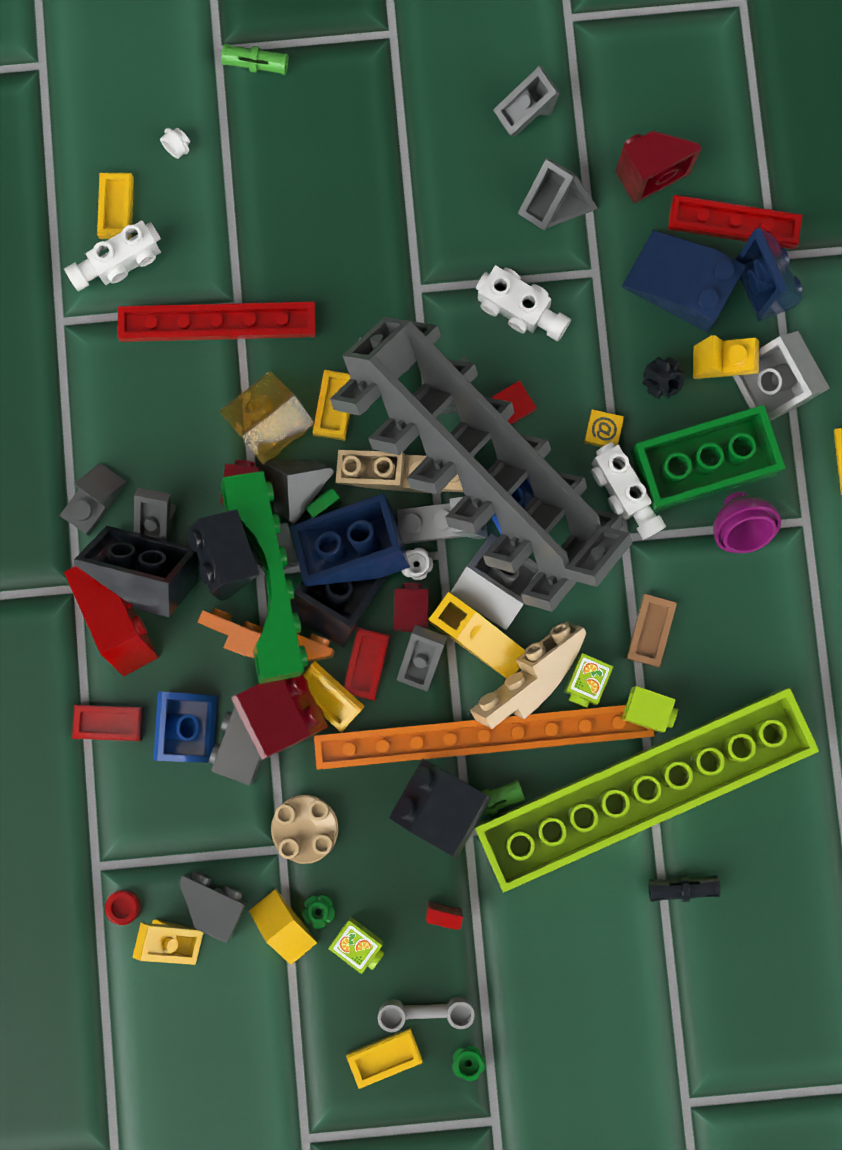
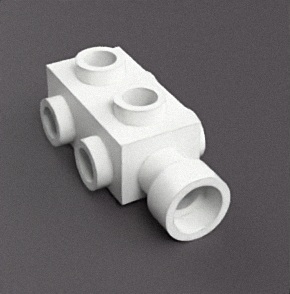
[64,220,161,292]
[476,265,571,342]
[591,442,666,540]

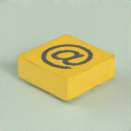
[584,409,624,447]

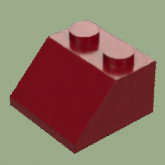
[615,131,701,204]
[231,674,328,760]

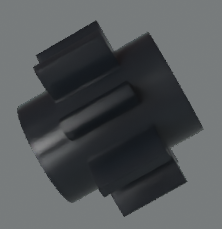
[642,357,684,399]

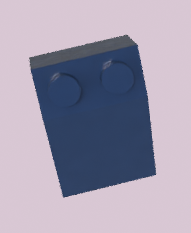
[736,228,803,321]
[622,230,746,333]
[289,493,410,586]

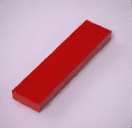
[667,195,802,249]

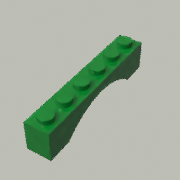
[220,471,308,684]

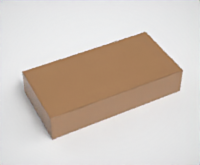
[626,594,677,668]

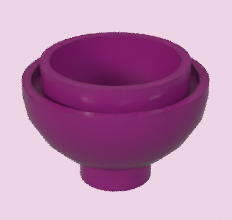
[713,492,781,553]

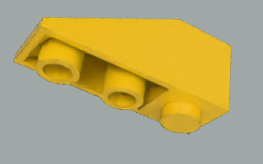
[429,592,525,679]

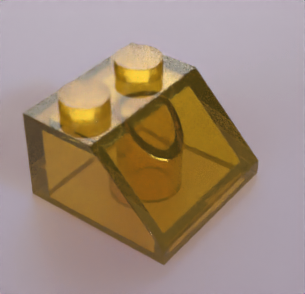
[219,371,315,464]

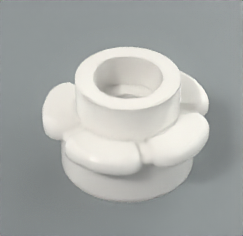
[160,128,190,159]
[401,548,433,580]

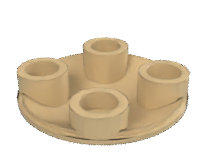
[271,795,339,864]

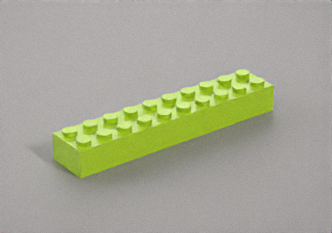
[475,688,819,893]

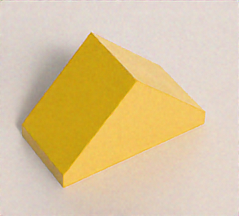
[249,889,318,964]

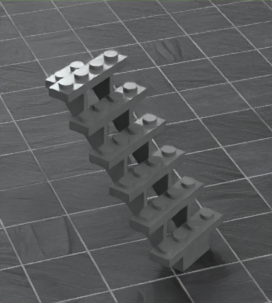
[330,317,632,612]

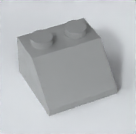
[733,331,830,421]
[450,533,539,630]

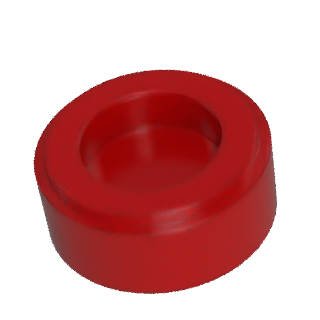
[105,890,141,925]

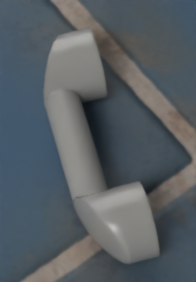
[378,997,475,1032]

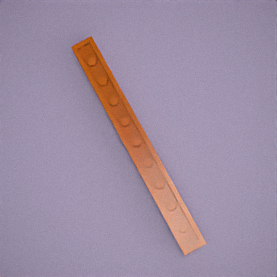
[314,705,655,770]

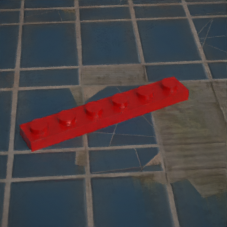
[118,302,316,342]

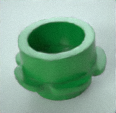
[302,895,336,929]
[452,1046,486,1081]

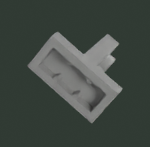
[397,497,488,544]

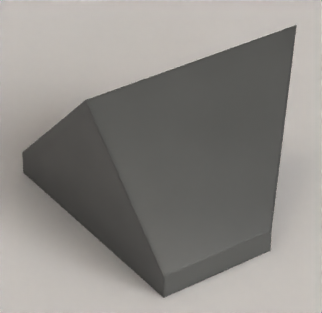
[517,157,598,231]
[259,460,334,524]

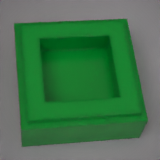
[306,489,342,518]

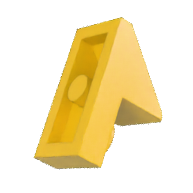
[693,335,759,379]
[132,919,203,965]

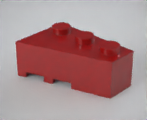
[64,566,159,676]

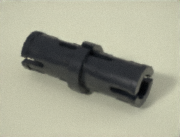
[648,874,720,902]

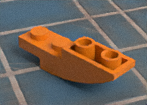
[197,608,335,662]

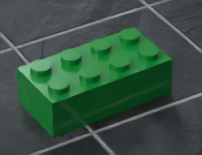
[630,405,785,513]

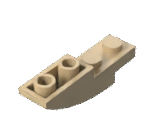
[335,450,463,494]
[470,621,586,729]

